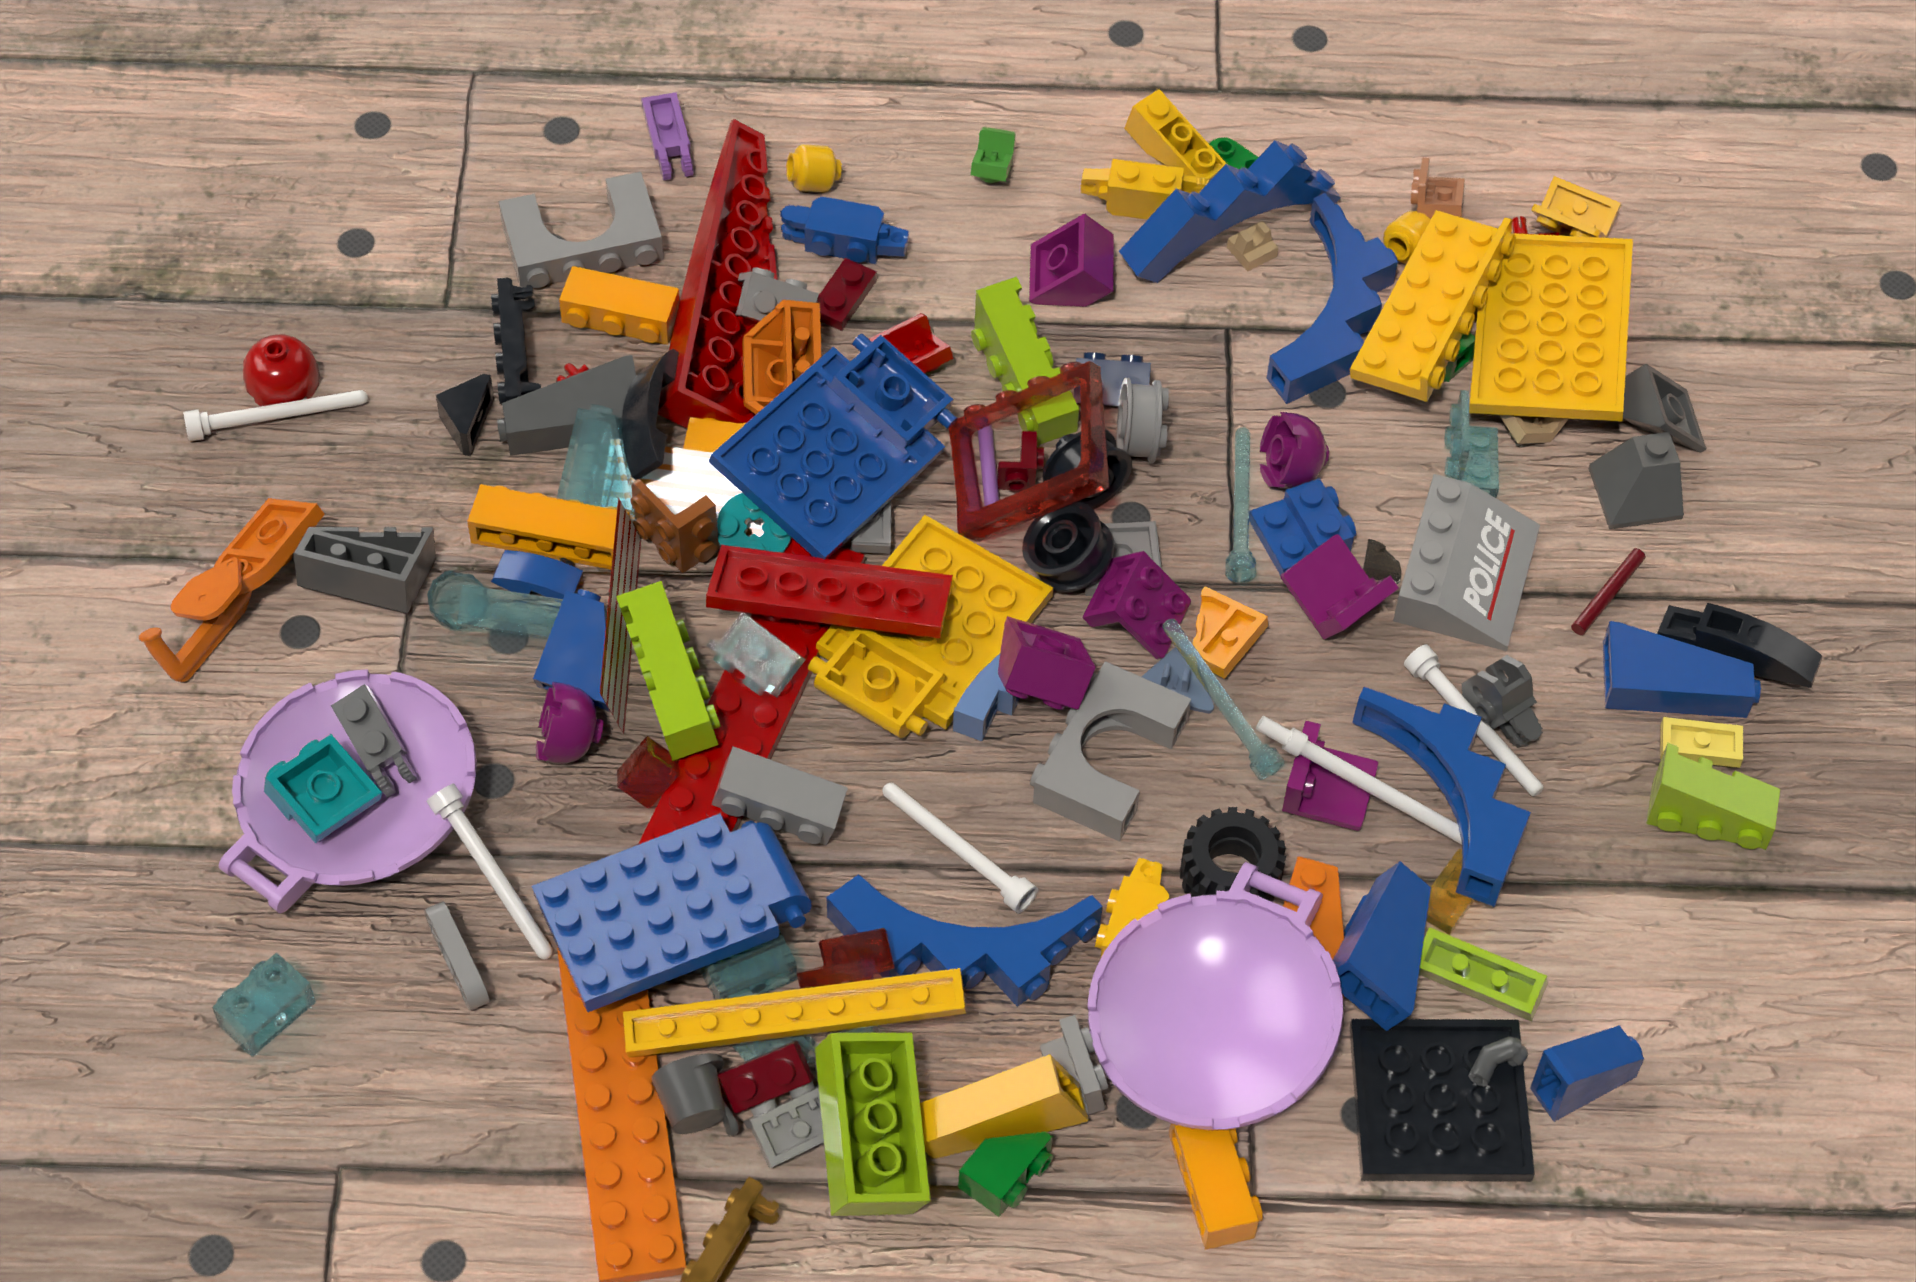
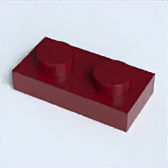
[816,258,877,331]
[718,1040,815,1114]

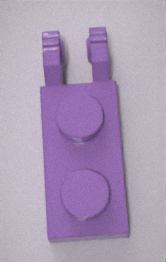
[641,92,693,180]

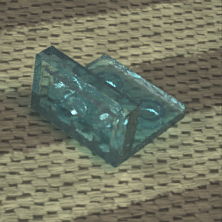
[1444,390,1499,498]

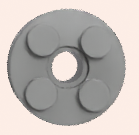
[1116,378,1169,464]

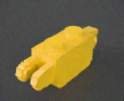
[1080,159,1209,220]
[1095,858,1169,959]

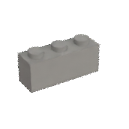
[711,747,848,845]

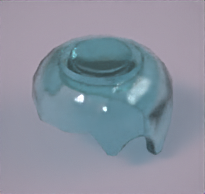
[427,570,489,631]

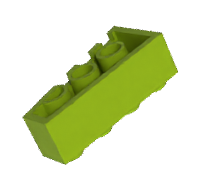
[971,276,1079,446]

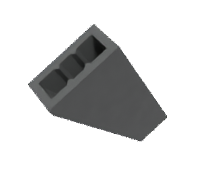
[497,355,636,456]

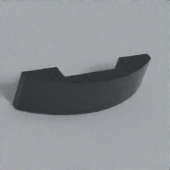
[622,349,679,480]

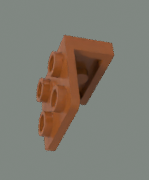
[630,479,719,574]

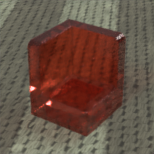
[617,736,680,808]

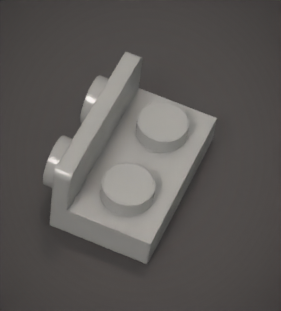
[744,1082,824,1168]

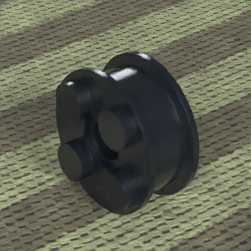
[1042,427,1132,510]
[1022,501,1114,592]

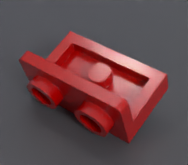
[869,313,954,373]

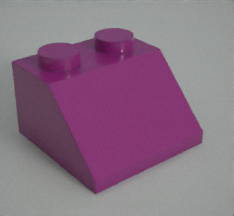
[1029,213,1114,307]
[998,616,1096,710]

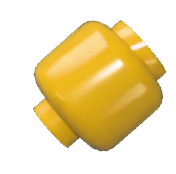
[786,144,842,193]
[1383,211,1431,264]

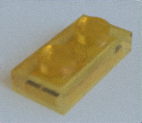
[1426,848,1475,935]

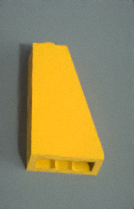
[920,1054,1089,1159]

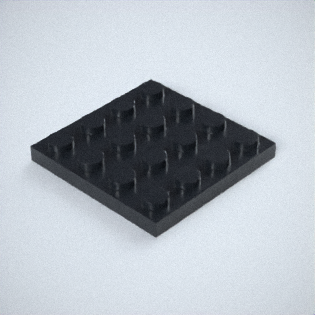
[1349,1019,1535,1182]

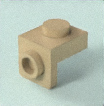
[1500,415,1569,444]

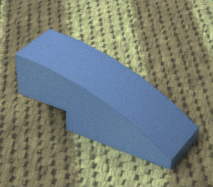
[953,654,1020,741]

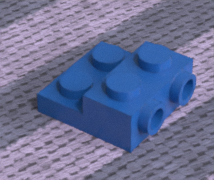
[1248,478,1356,576]

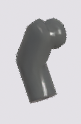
[1468,1036,1528,1086]

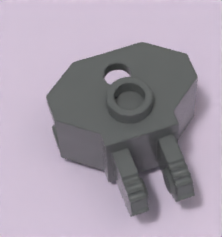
[1461,655,1543,748]

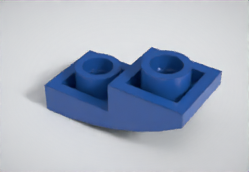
[491,550,583,604]

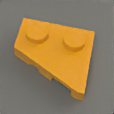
[1191,586,1268,679]

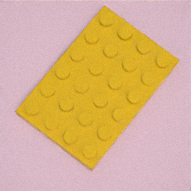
[1469,233,1633,421]

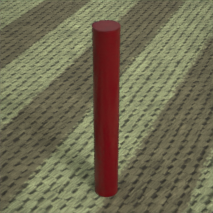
[1571,548,1646,636]

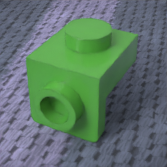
[970,127,1016,183]

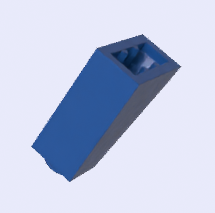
[533,589,610,712]
[1530,1025,1644,1122]

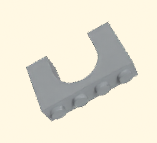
[499,171,664,288]
[1030,661,1191,842]

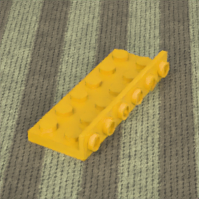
[1350,210,1516,402]

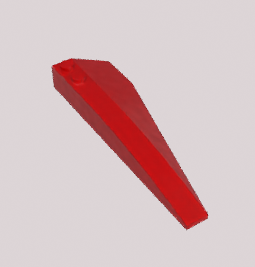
[658,119,777,428]

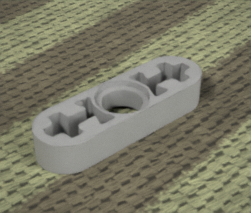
[424,901,490,1011]

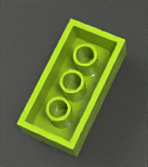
[815,1033,930,1216]

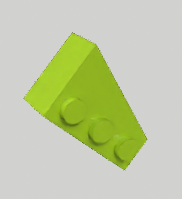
[1646,742,1780,850]

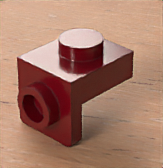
[997,431,1044,492]

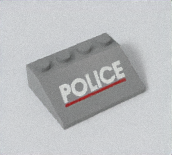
[1393,474,1540,651]

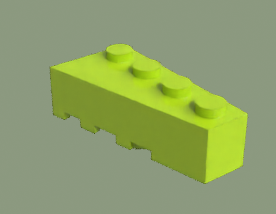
[616,581,721,761]

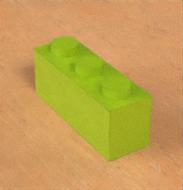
[1419,927,1548,1022]

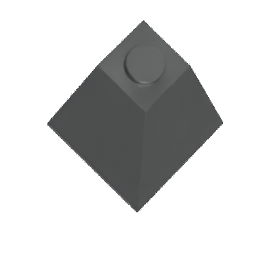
[1623,364,1706,453]
[1588,432,1684,529]

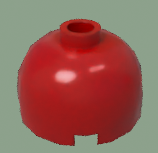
[243,334,319,407]

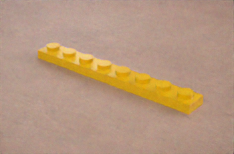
[623,968,966,1057]

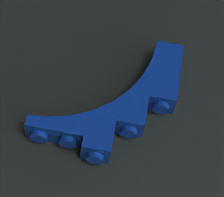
[1119,140,1341,283]
[1266,193,1398,404]
[1352,687,1531,907]
[826,874,1103,1007]

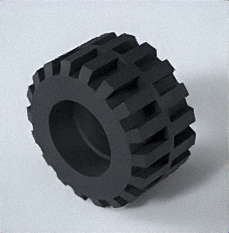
[1180,807,1286,902]

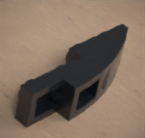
[1657,603,1822,688]

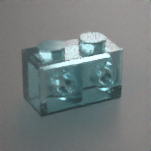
[212,952,316,1057]

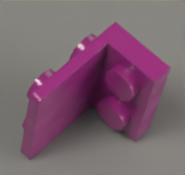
[1280,534,1399,640]
[1082,551,1191,659]
[1282,720,1378,831]

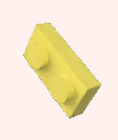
[1660,717,1743,768]

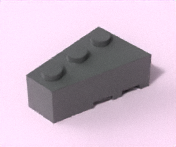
[294,527,436,613]

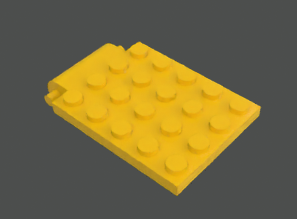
[808,515,1053,739]

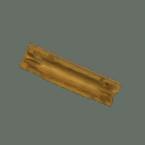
[680,1176,780,1282]

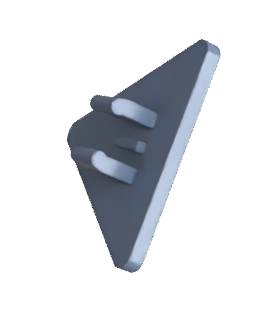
[1142,640,1214,714]

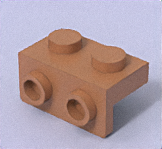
[1411,158,1465,218]

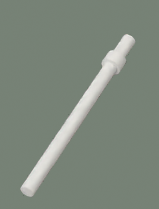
[1256,716,1462,845]

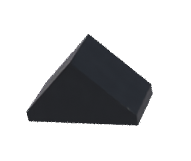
[436,374,494,456]

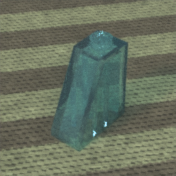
[557,404,635,518]

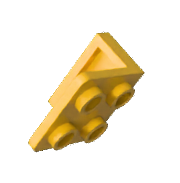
[1531,176,1622,238]

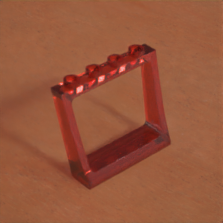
[949,361,1109,542]

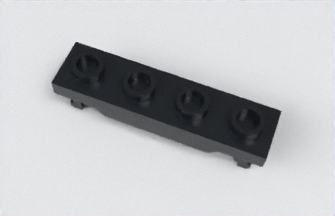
[491,277,541,405]

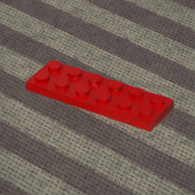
[706,545,953,639]

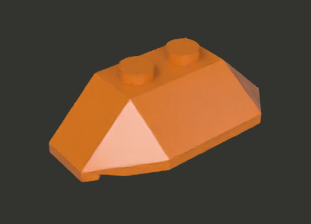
[742,300,821,414]

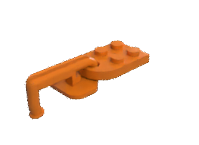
[139,498,325,682]

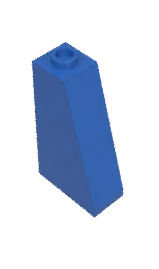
[1603,621,1761,718]
[1333,861,1431,1031]

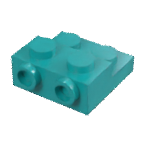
[264,734,382,843]

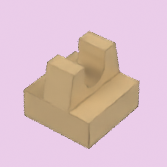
[1227,221,1279,272]

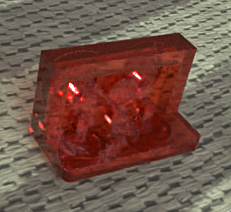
[797,928,895,989]

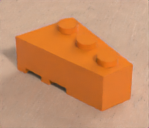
[1283,856,1345,1001]

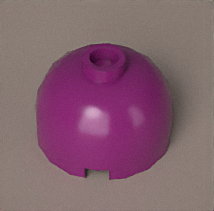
[1260,412,1329,488]
[536,681,603,764]

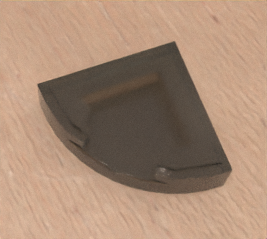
[1363,539,1401,584]

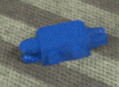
[780,196,909,264]

